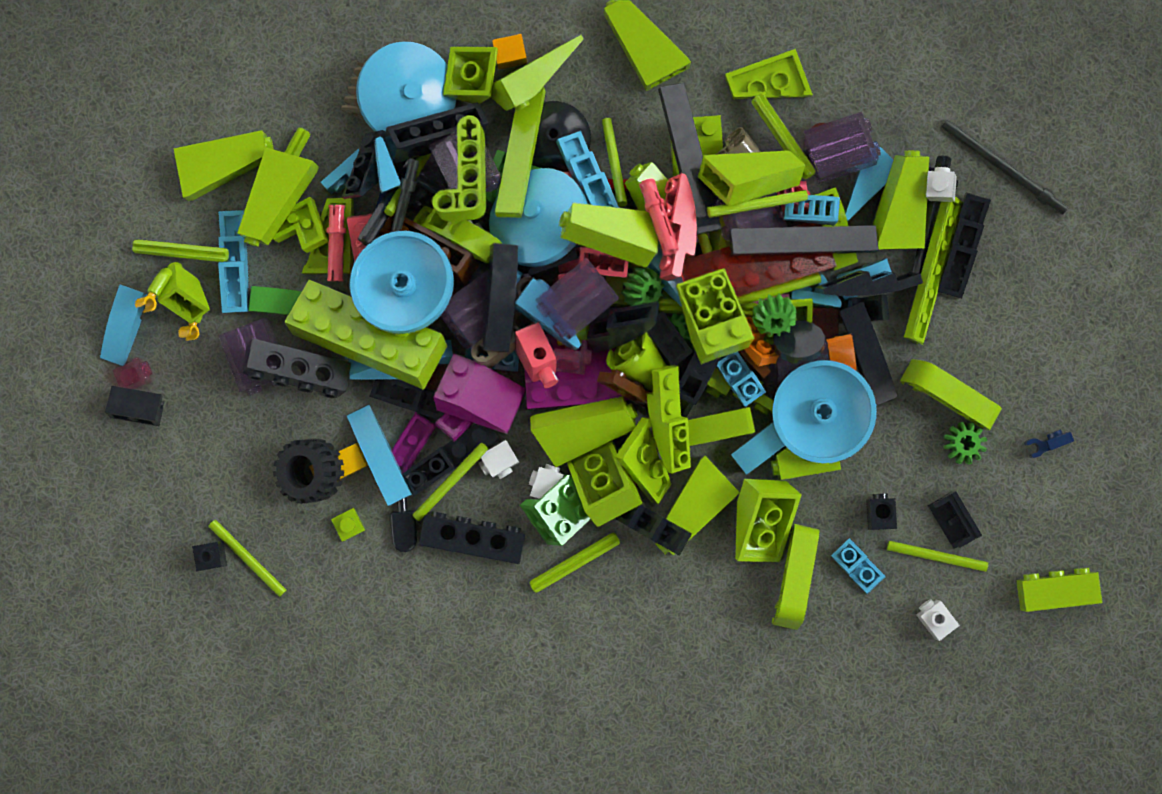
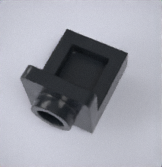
[848,294,889,322]

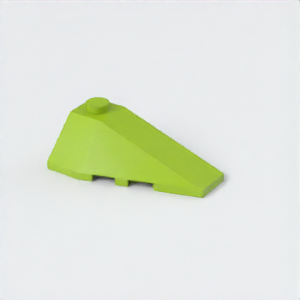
[491,35,583,111]

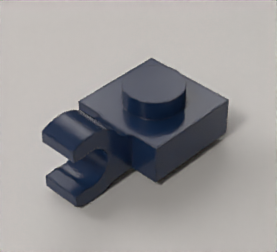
[1024,429,1074,458]

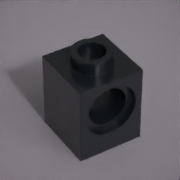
[866,493,897,530]
[192,541,227,571]

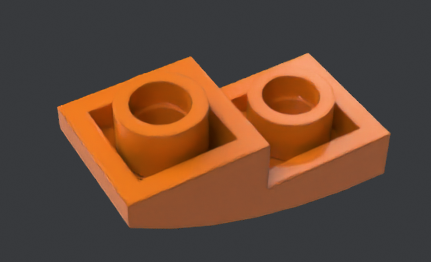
[744,317,779,366]
[826,334,857,371]

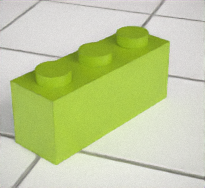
[1016,567,1102,612]

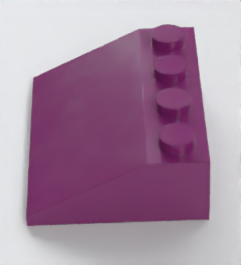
[524,334,629,410]

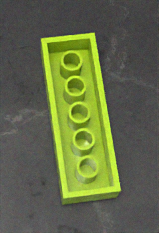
[285,280,447,390]

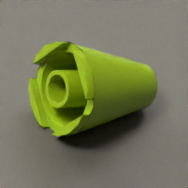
[606,332,667,391]

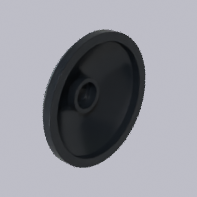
[532,101,591,172]

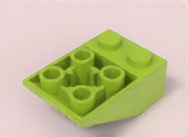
[676,268,754,364]

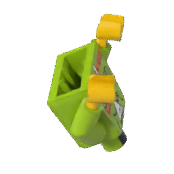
[135,262,210,341]

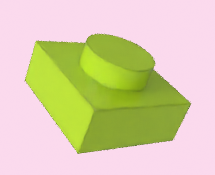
[331,508,365,542]

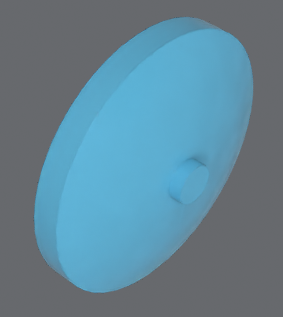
[356,42,456,131]
[489,168,587,267]
[350,231,454,334]
[773,360,877,463]

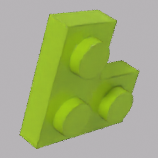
[273,197,328,253]

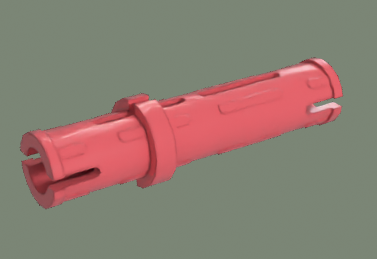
[639,178,679,256]
[326,205,347,282]

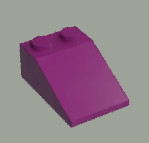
[434,354,526,434]

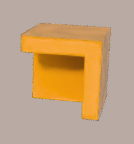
[492,34,527,70]

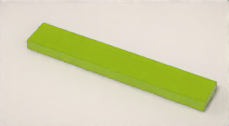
[495,87,546,218]
[904,197,962,345]

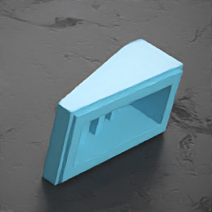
[375,137,401,194]
[784,195,840,226]

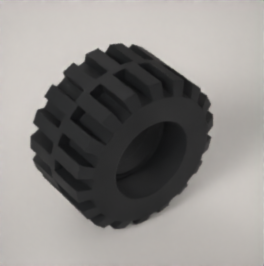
[273,438,344,504]

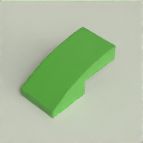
[248,286,302,316]

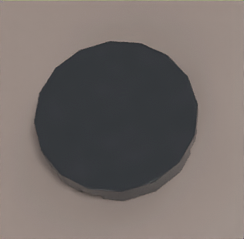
[773,321,825,363]

